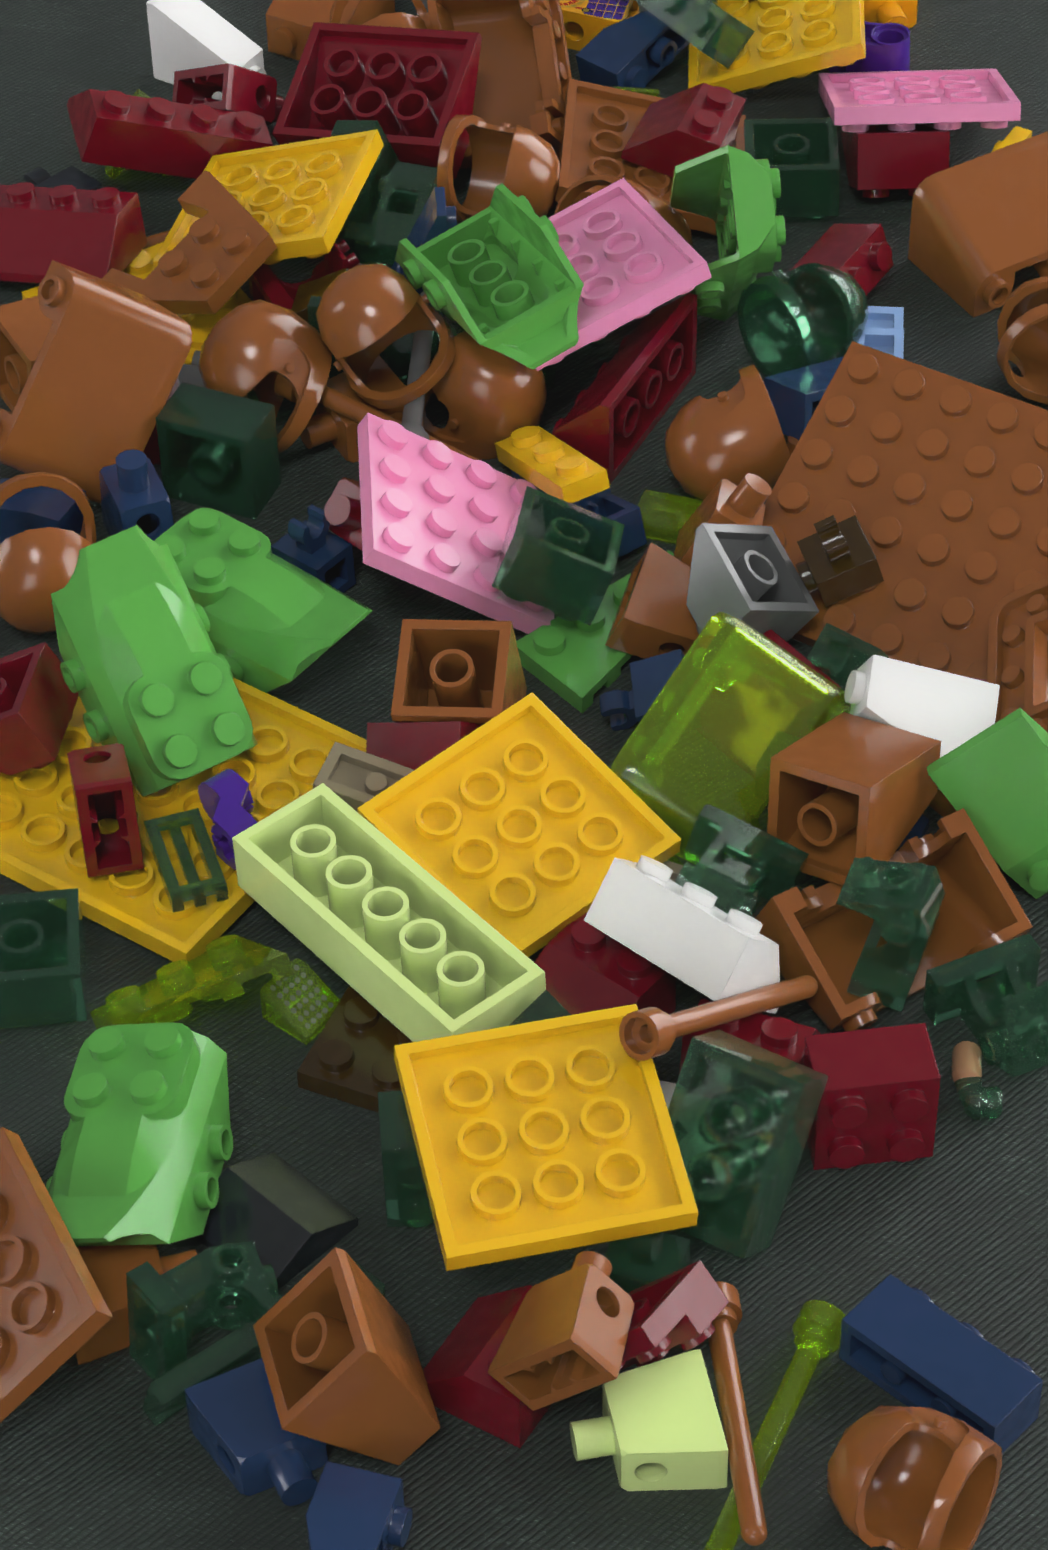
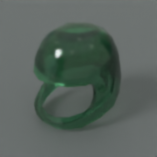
[737,263,869,377]

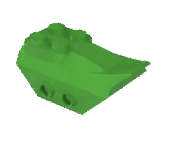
[669,145,786,321]
[395,183,584,369]
[154,508,373,693]
[51,525,257,797]
[46,1022,233,1246]

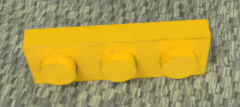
[495,426,610,506]

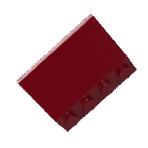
[272,22,482,179]

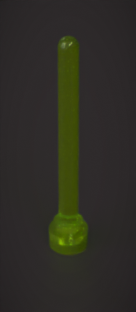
[704,1300,846,1550]

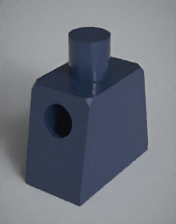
[99,449,174,541]
[184,1358,328,1506]

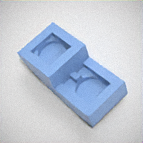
[854,305,904,359]

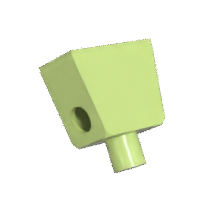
[570,1349,729,1491]

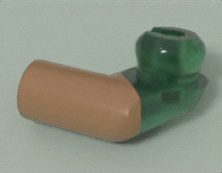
[952,1041,1003,1121]

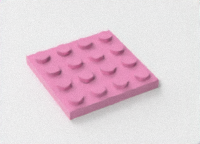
[818,69,1021,132]
[535,178,712,371]
[357,413,554,634]

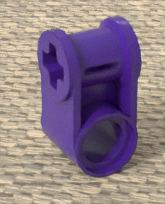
[827,22,910,73]

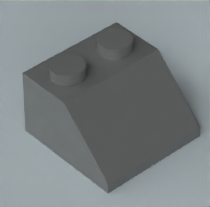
[686,523,820,649]

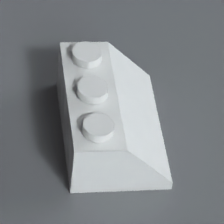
[584,855,780,1014]

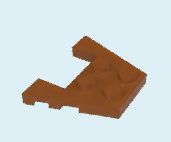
[102,171,277,315]

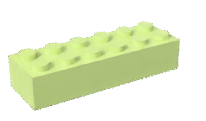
[232,783,547,1042]

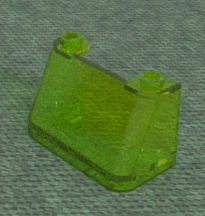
[611,612,851,884]

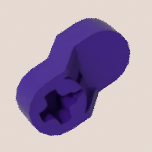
[198,769,257,870]

